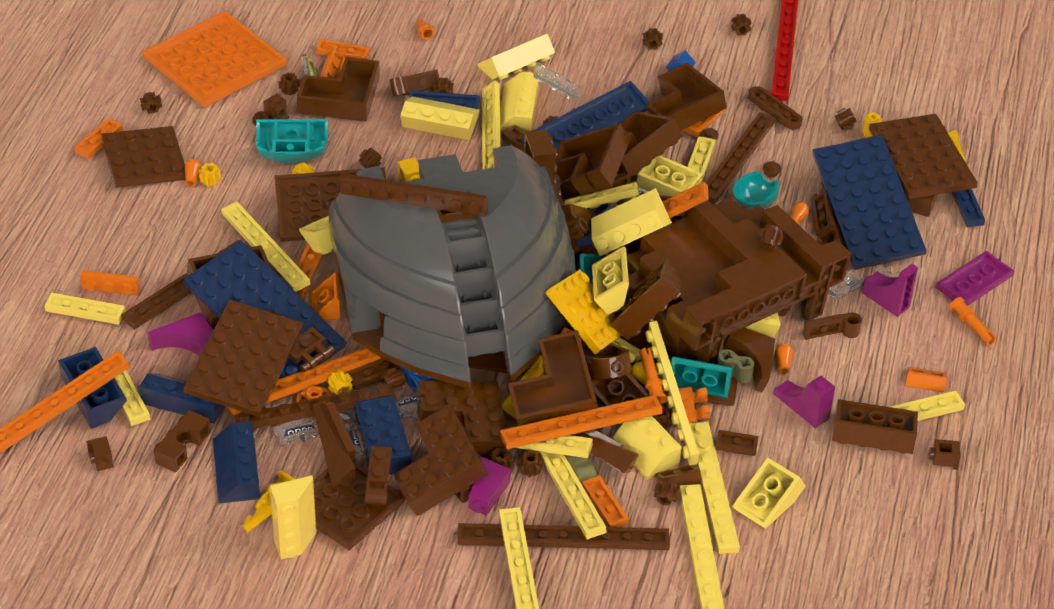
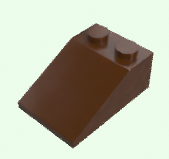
[592,373,650,425]

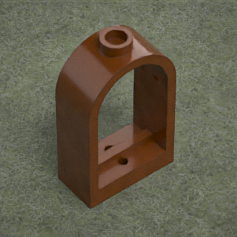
[583,343,632,379]

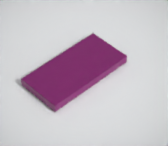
[935,251,1014,306]

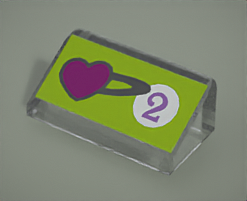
[302,53,318,76]

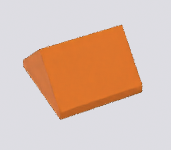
[310,272,340,320]

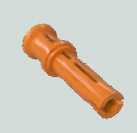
[949,297,997,346]
[639,348,667,404]

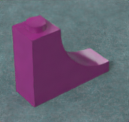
[862,263,918,317]
[147,312,213,357]
[773,376,835,429]
[469,457,511,516]

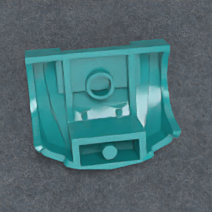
[254,119,328,163]

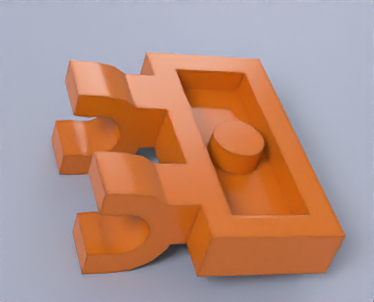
[676,387,710,426]

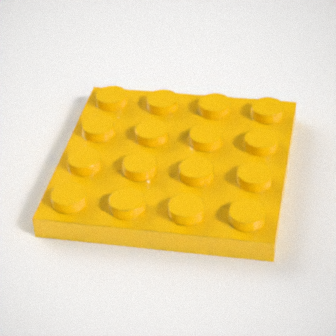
[545,270,622,354]

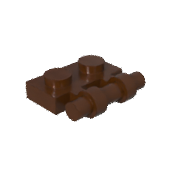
[289,327,335,372]

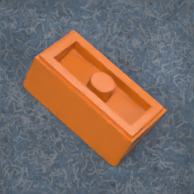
[906,367,947,392]

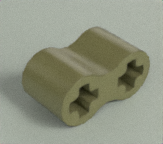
[717,349,754,383]
[565,455,597,484]

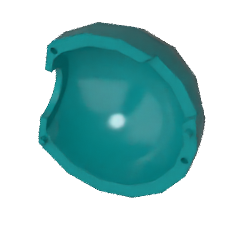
[733,171,780,209]

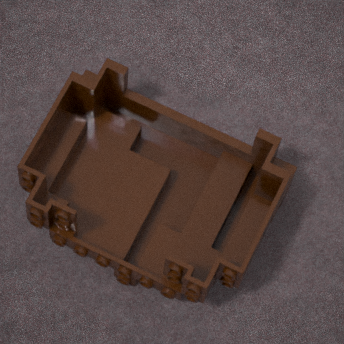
[626,198,851,364]

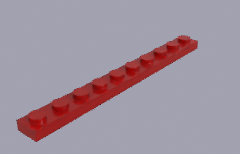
[771,0,799,101]

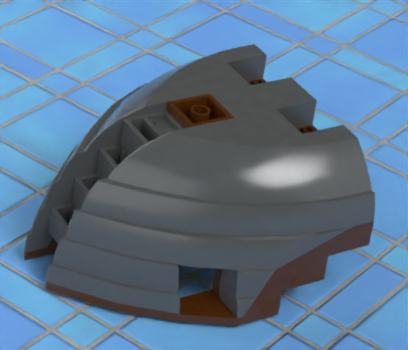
[329,145,576,389]

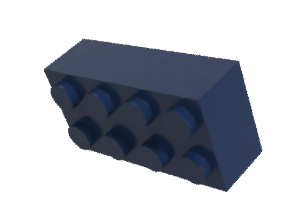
[354,396,411,475]

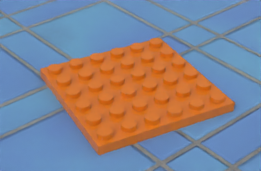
[142,11,288,108]

